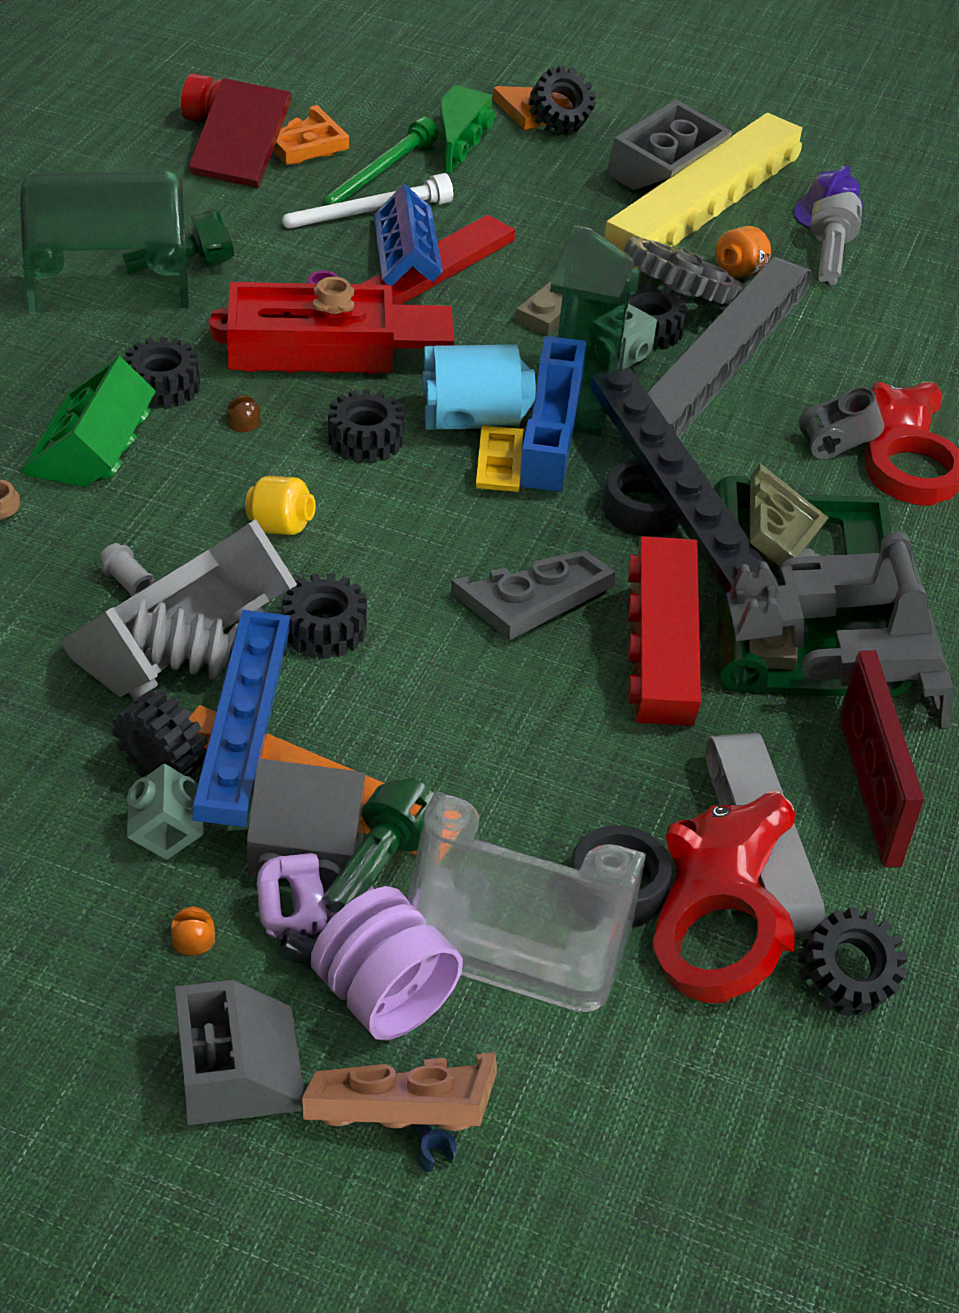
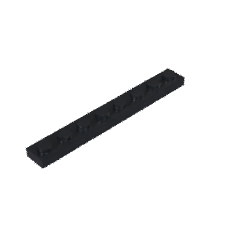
[591,368,778,594]

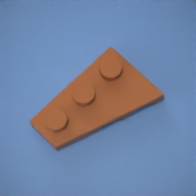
[302,1052,497,1131]

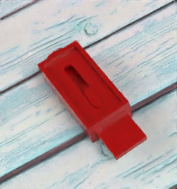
[208,282,454,374]

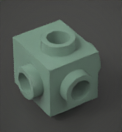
[591,302,657,370]
[127,763,203,860]

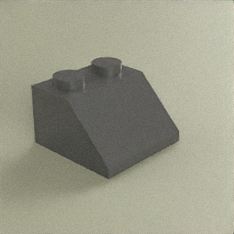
[247,758,365,888]

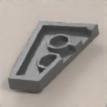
[451,550,615,640]

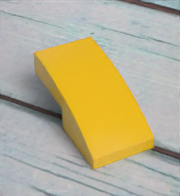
[476,425,524,492]

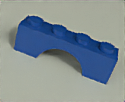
[520,336,586,492]

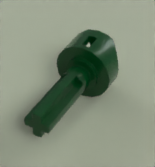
[121,211,235,274]
[323,778,441,913]

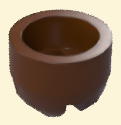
[226,395,260,432]

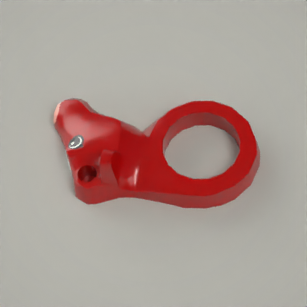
[865,382,959,506]
[653,790,795,1004]

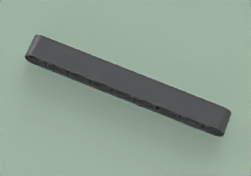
[620,257,812,445]

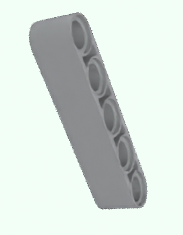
[705,732,825,937]

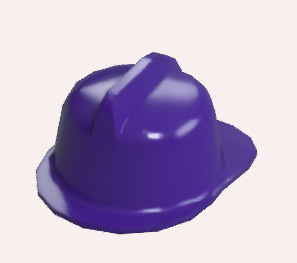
[794,165,864,229]

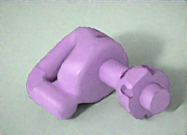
[257,853,374,938]

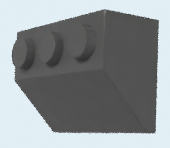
[606,99,733,190]

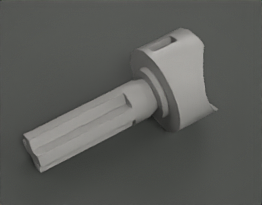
[810,192,862,285]

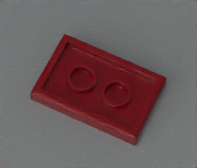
[189,78,292,188]

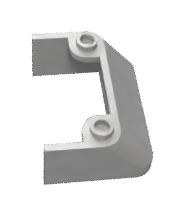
[59,519,297,700]

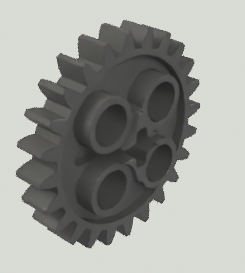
[622,237,744,305]

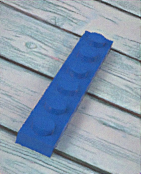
[193,610,290,827]

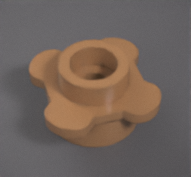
[313,277,354,314]

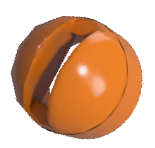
[170,906,215,956]

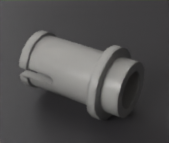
[99,543,156,597]

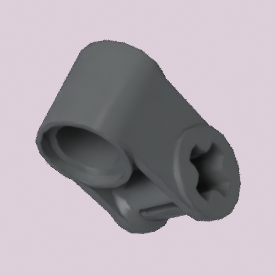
[798,387,885,460]

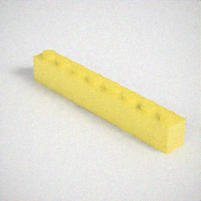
[604,113,802,271]

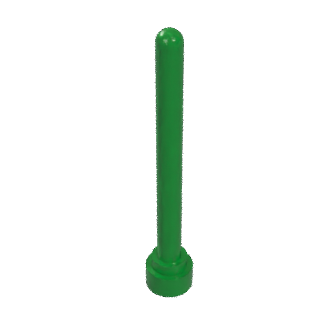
[323,116,439,206]

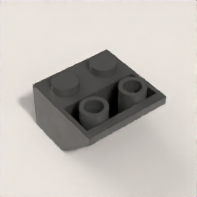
[175,980,304,1125]

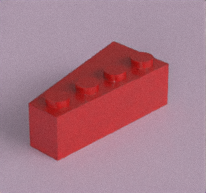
[627,536,701,726]

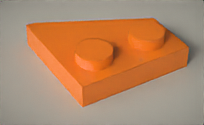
[493,86,573,130]
[273,105,349,165]

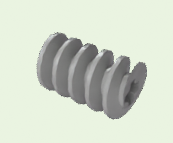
[132,597,238,681]

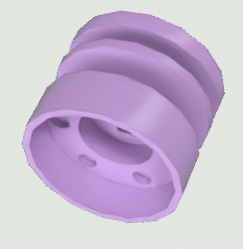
[311,886,463,1040]

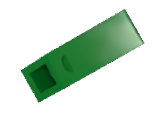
[439,85,495,174]

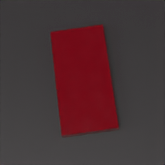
[839,650,924,868]

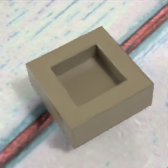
[748,626,798,670]

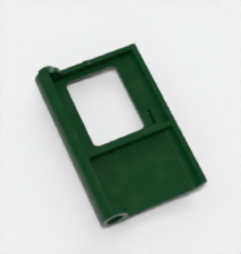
[714,476,913,697]

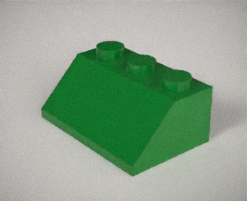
[20,355,156,487]

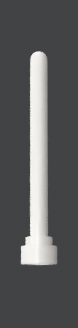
[282,173,453,229]

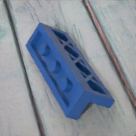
[374,184,443,286]

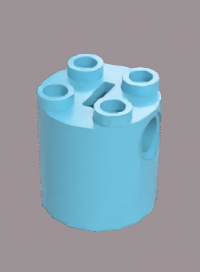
[422,344,536,430]

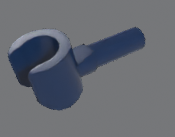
[411,1124,456,1172]

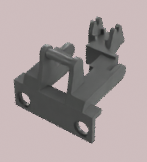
[727,532,954,729]

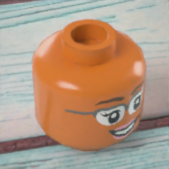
[715,226,771,278]

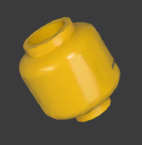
[245,476,316,535]

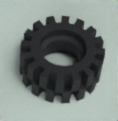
[528,66,596,136]
[616,284,687,351]
[123,337,200,409]
[328,389,404,463]
[282,573,367,659]
[112,690,208,777]
[798,907,908,1016]

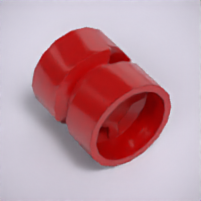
[181,73,222,123]

